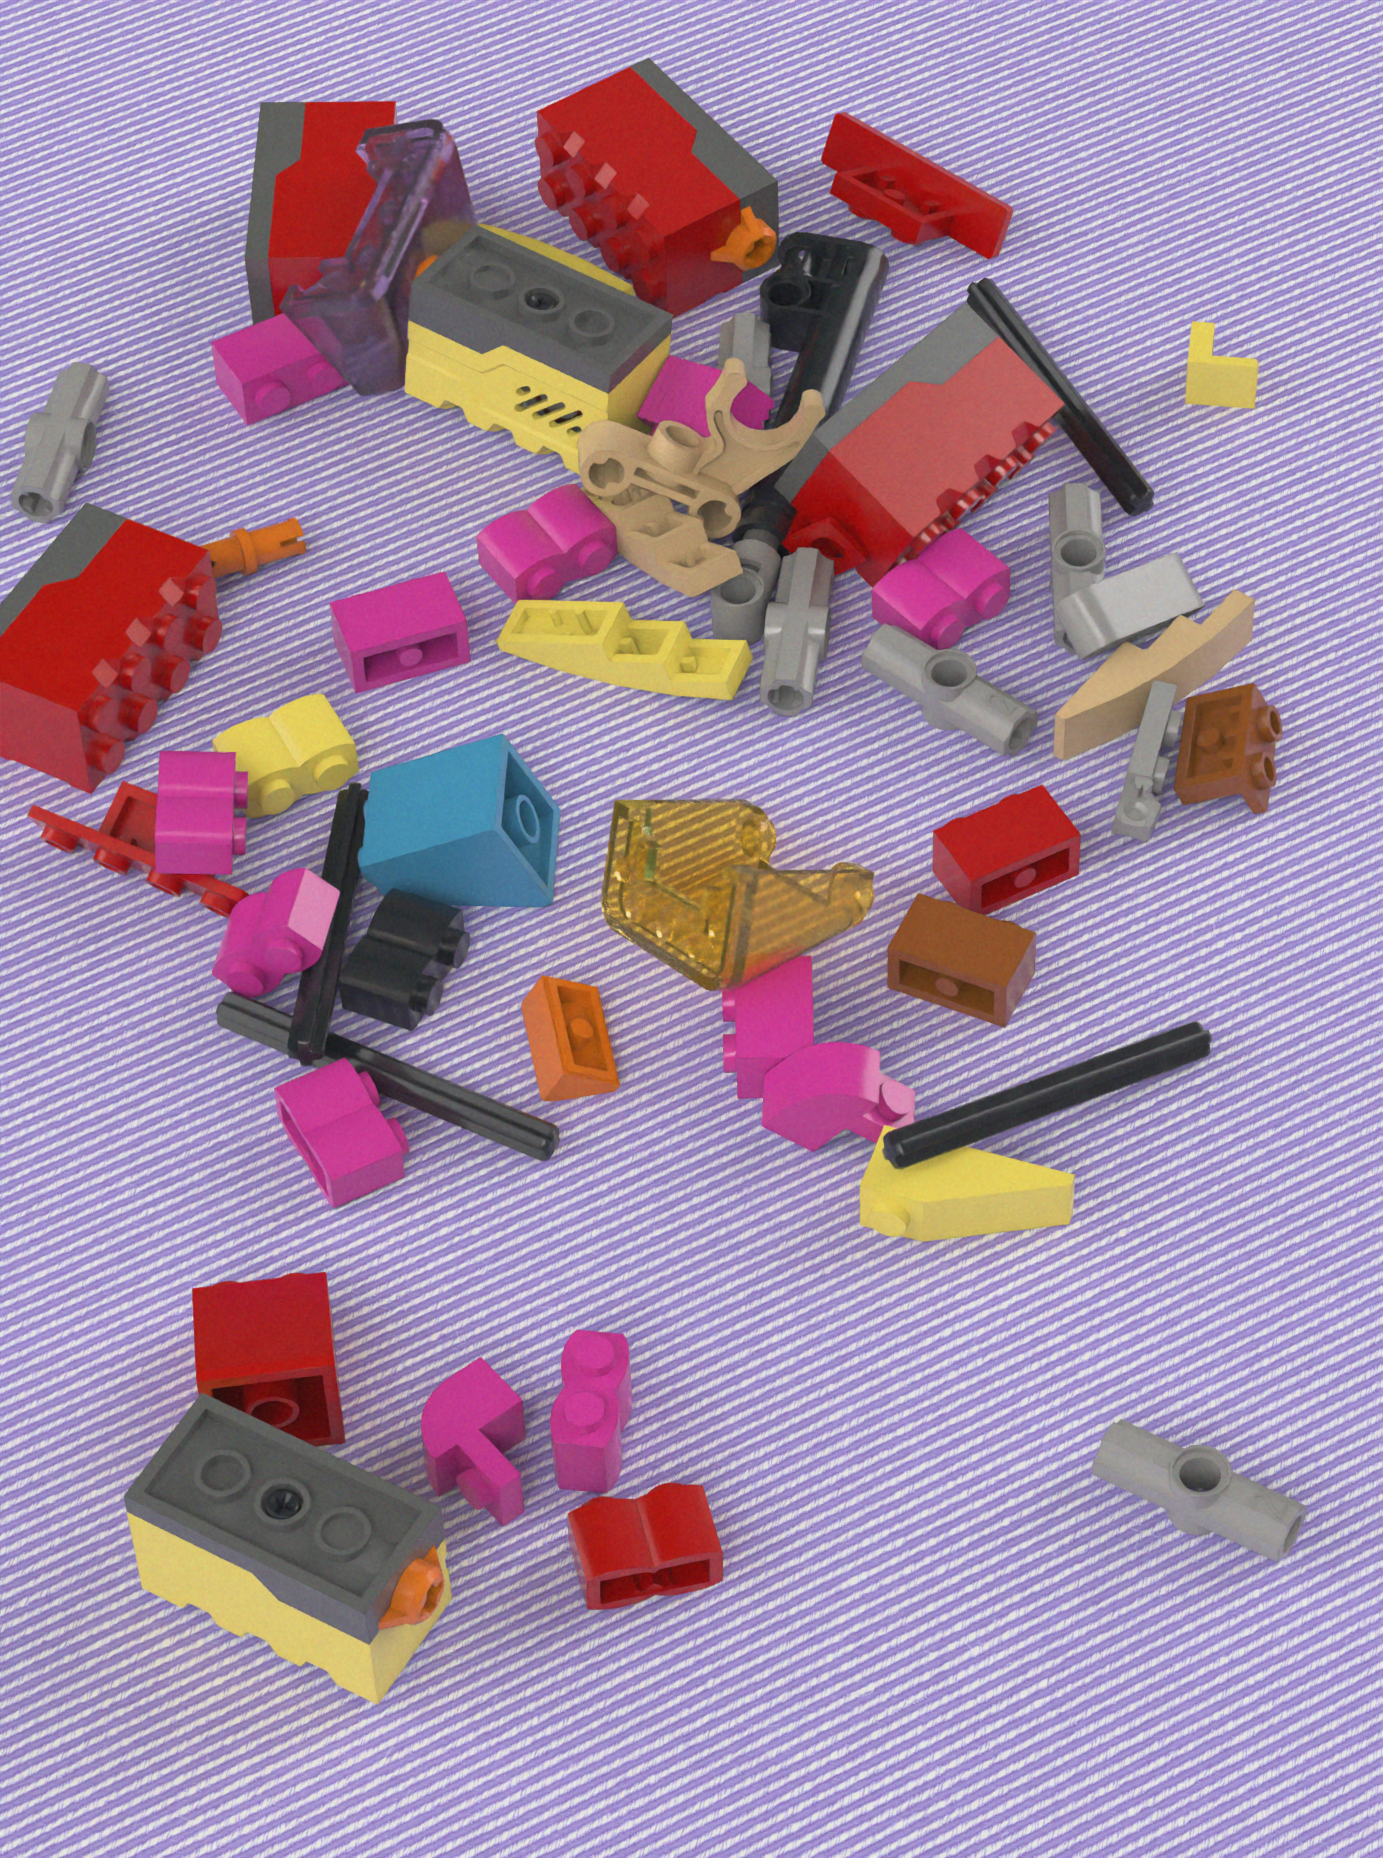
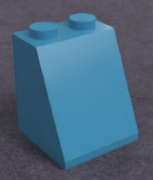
[358,734,561,907]

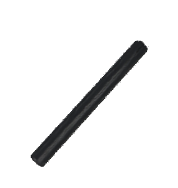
[967,278,1154,516]
[286,782,369,1067]
[216,991,560,1161]
[882,1021,1212,1170]

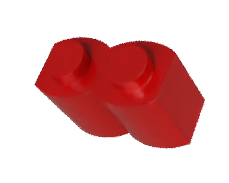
[567,1482,723,1610]

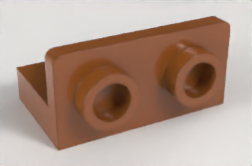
[1174,683,1282,814]

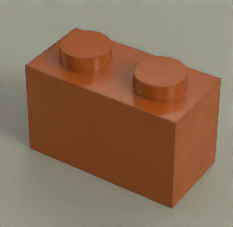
[887,893,1036,1028]

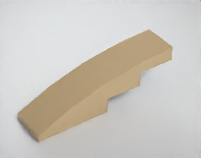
[580,483,743,598]
[1053,589,1255,761]

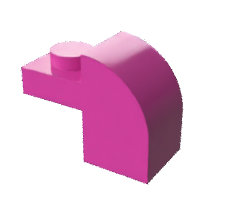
[762,1042,915,1152]
[421,1357,526,1527]

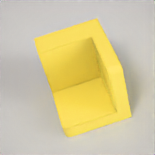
[1185,321,1259,409]

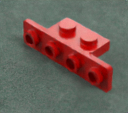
[821,112,1013,259]
[27,781,250,919]

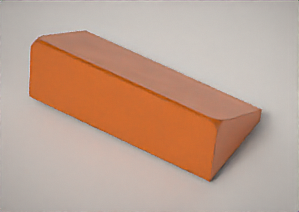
[521,975,620,1101]

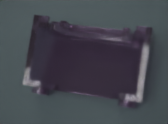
[279,119,478,396]

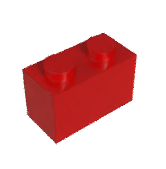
[933,784,1081,915]

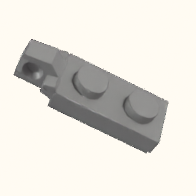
[1111,680,1183,843]

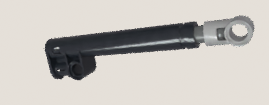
[711,232,890,646]

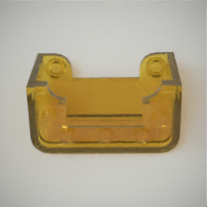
[601,799,874,991]

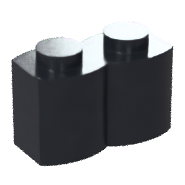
[338,888,470,1031]

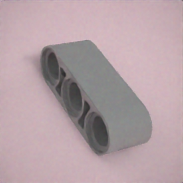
[1053,552,1205,661]

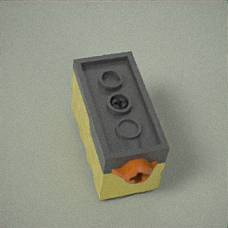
[404,224,673,475]
[123,1393,452,1705]

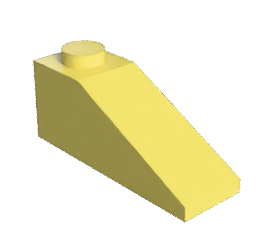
[860,1125,1075,1242]

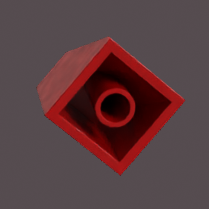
[192,1272,346,1447]

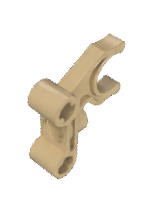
[577,358,825,539]

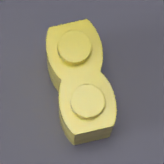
[212,694,359,818]

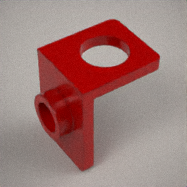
[781,511,868,576]

